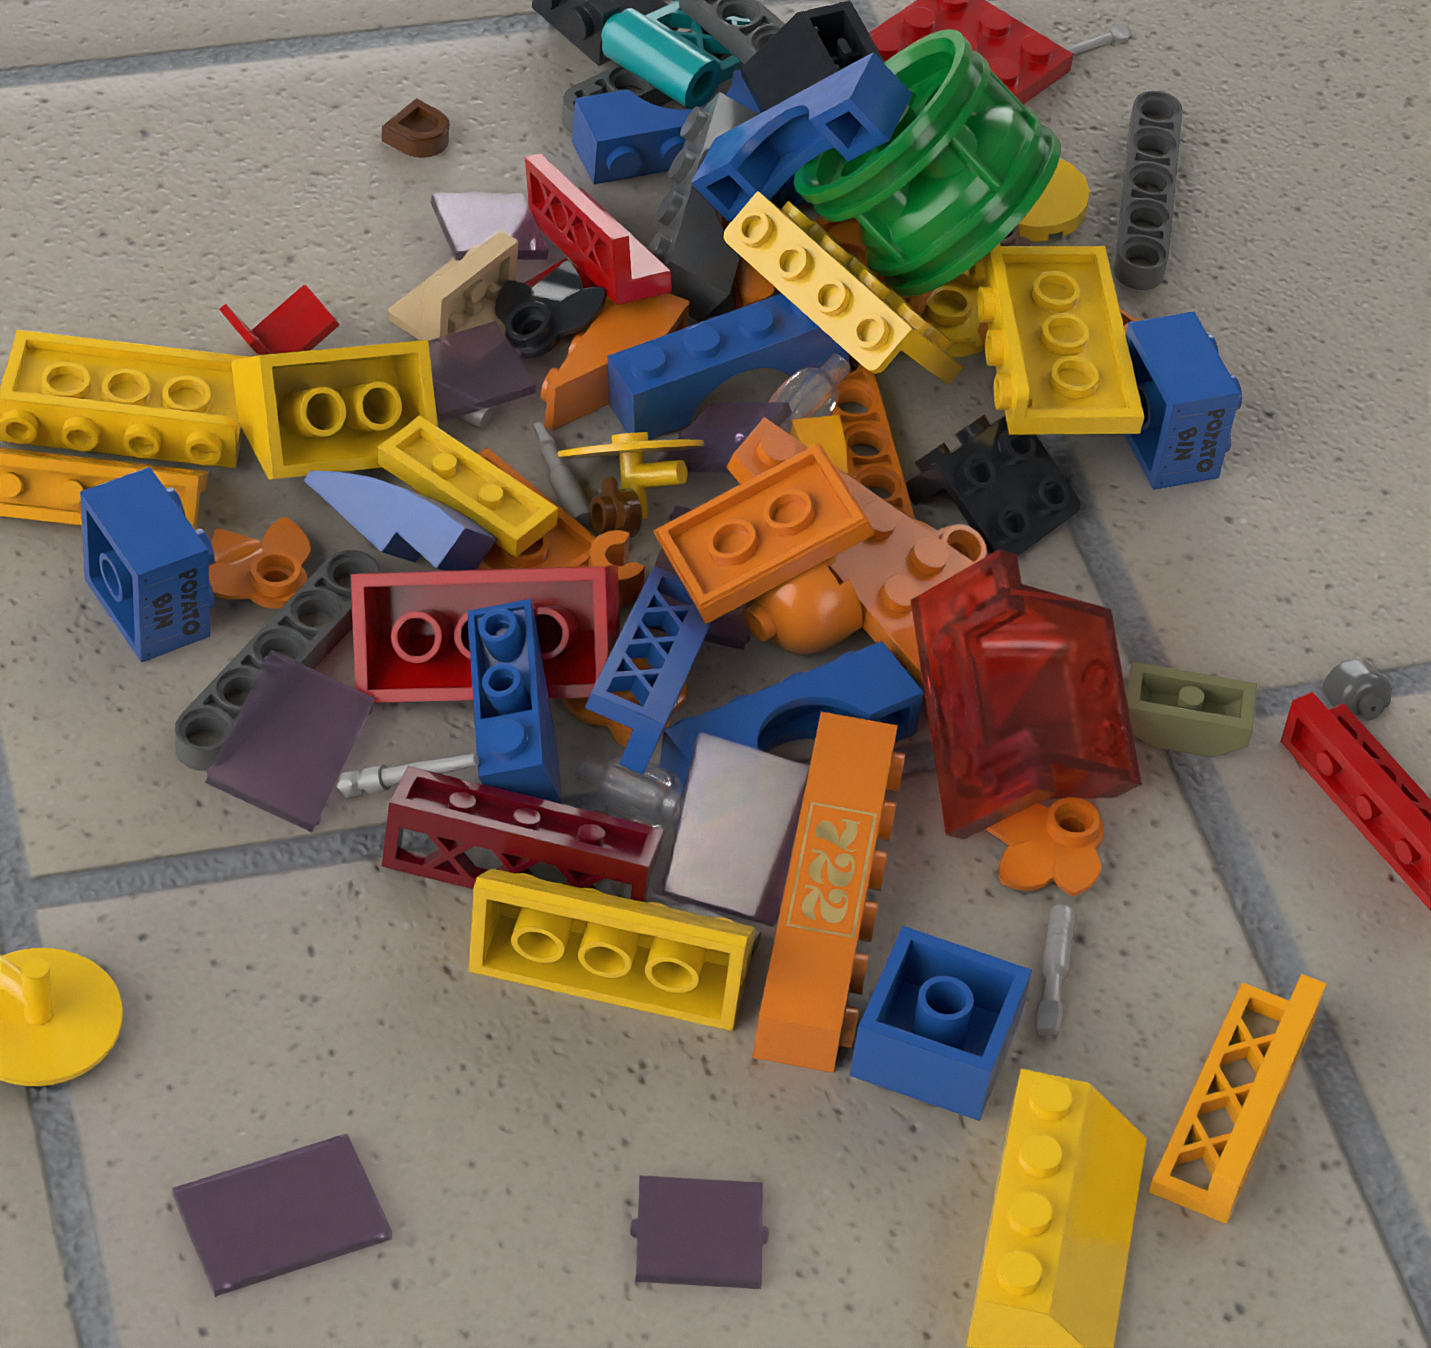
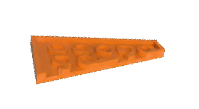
[726,417,1070,760]

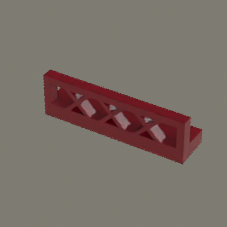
[382,766,664,903]

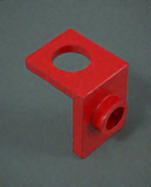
[219,285,339,355]

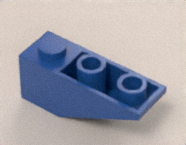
[467,599,562,804]

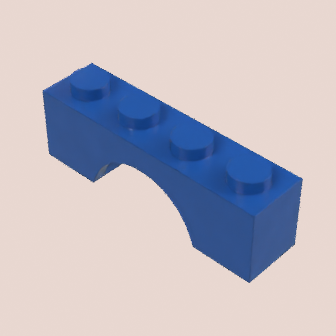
[691,52,913,223]
[572,70,761,184]
[607,293,849,440]
[659,641,924,825]

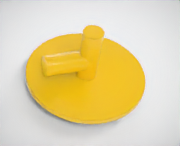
[557,432,704,519]
[0,948,123,1086]

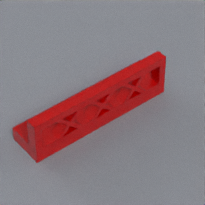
[525,153,672,305]
[1280,691,1431,911]

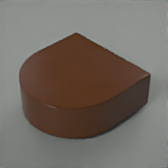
[381,98,450,158]

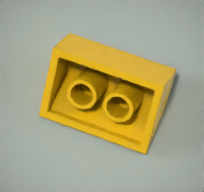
[231,340,438,480]

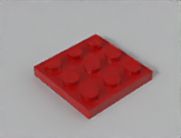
[869,0,1074,105]

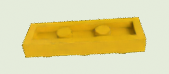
[377,416,558,557]

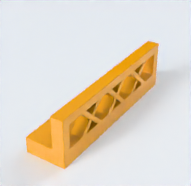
[0,447,209,529]
[1149,973,1327,1224]

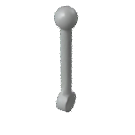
[1065,24,1131,57]

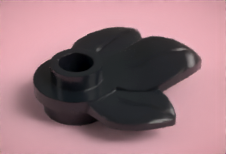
[495,260,607,359]

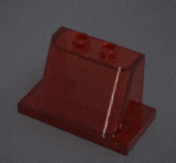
[910,550,1142,839]

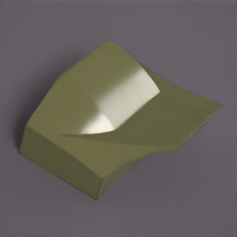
[1122,661,1257,757]

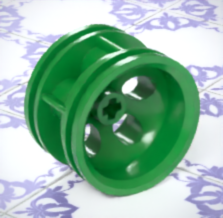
[794,29,1061,297]

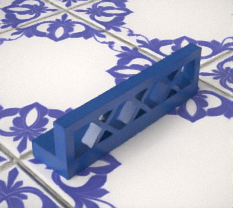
[585,565,713,775]

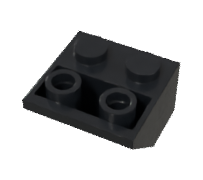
[741,0,885,113]

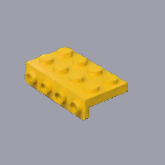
[724,191,964,385]
[969,243,1144,435]
[0,330,250,469]

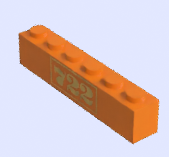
[753,712,906,1073]

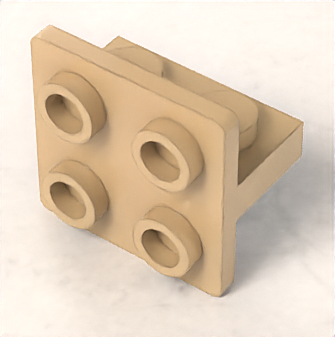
[388,230,518,373]

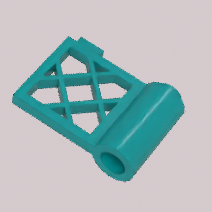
[601,0,751,109]

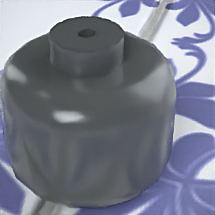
[1323,659,1392,720]

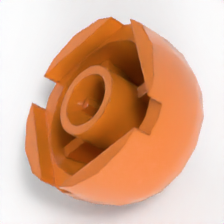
[743,557,863,655]

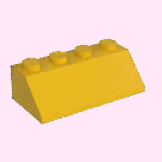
[469,868,756,1031]
[966,1068,1147,1348]

